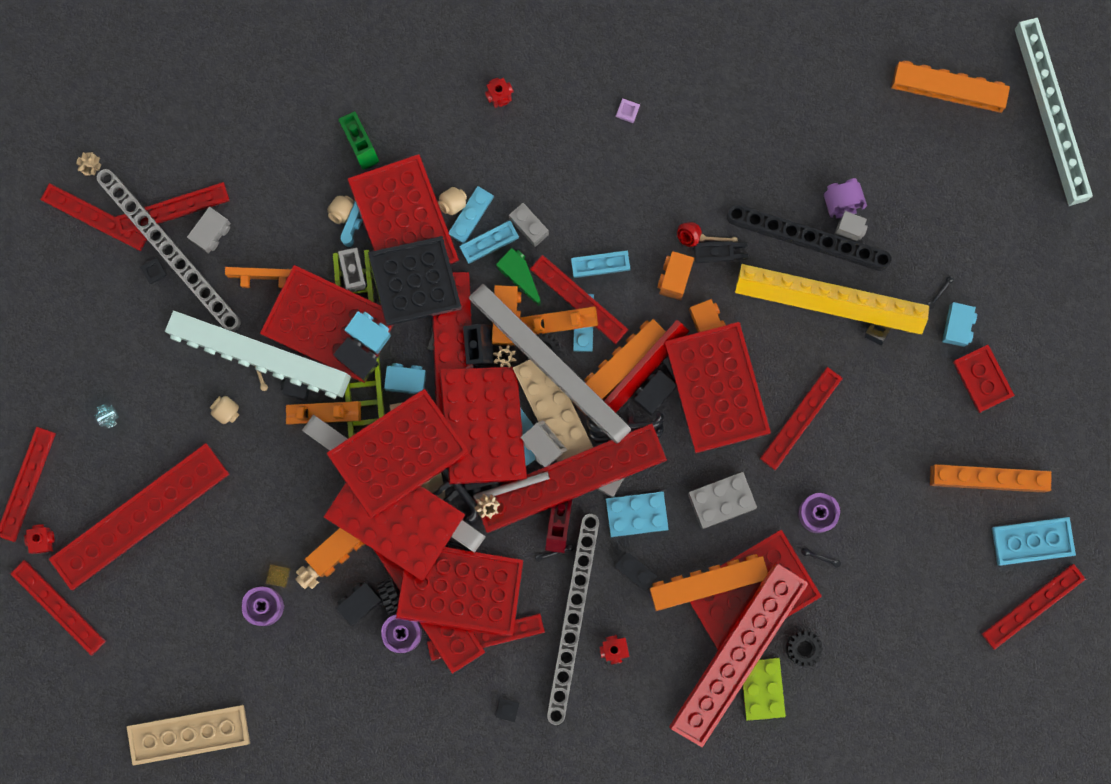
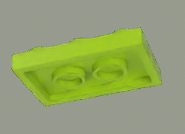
[743,658,786,721]

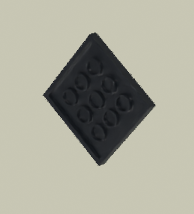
[368,236,462,326]

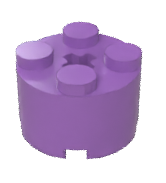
[824,178,867,218]
[799,493,840,533]
[242,587,284,626]
[381,614,422,653]

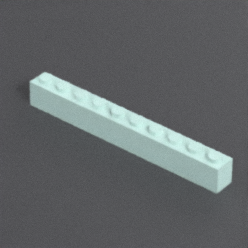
[1015,17,1093,206]
[165,310,351,399]

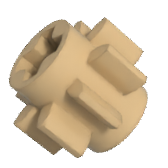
[76,152,101,175]
[493,345,517,367]
[474,494,500,519]
[295,565,319,589]

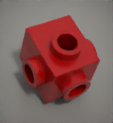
[485,78,513,108]
[24,524,55,554]
[599,635,629,664]

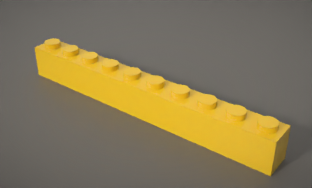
[735,264,929,335]

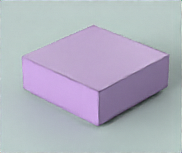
[616,98,640,123]

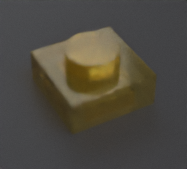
[266,564,290,588]

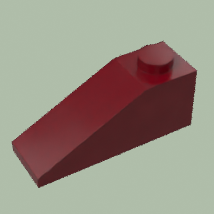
[545,499,572,553]

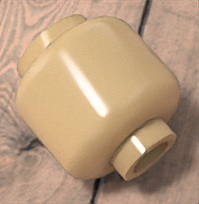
[438,187,467,215]
[327,196,354,224]
[210,396,239,424]

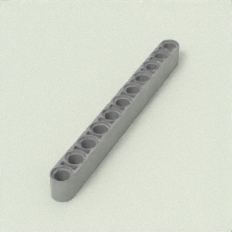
[97,169,241,331]
[469,284,631,444]
[302,415,486,553]
[547,514,599,725]

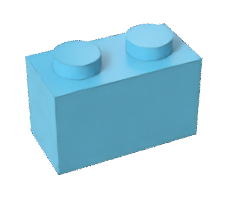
[942,302,977,347]
[345,311,391,355]
[384,363,426,394]

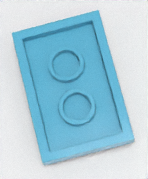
[606,492,669,537]

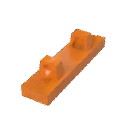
[225,267,292,290]
[521,307,598,335]
[286,401,361,425]

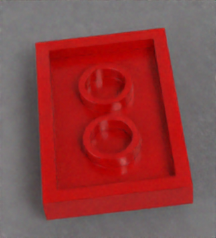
[953,345,1015,413]

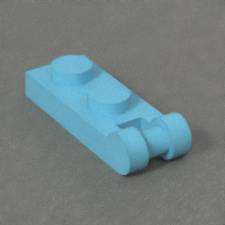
[341,202,362,247]

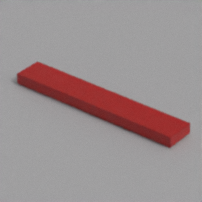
[115,182,230,235]
[40,183,147,251]
[530,255,628,344]
[604,320,689,413]
[760,367,843,470]
[0,427,56,542]
[10,560,106,655]
[982,564,1086,650]
[427,614,545,661]

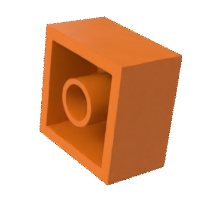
[657,251,694,300]

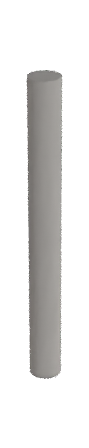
[474,472,550,502]

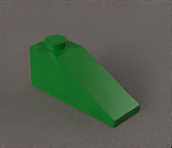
[338,111,380,170]
[496,248,541,306]

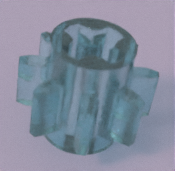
[95,404,119,428]

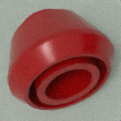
[677,222,702,247]

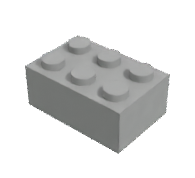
[688,472,757,530]

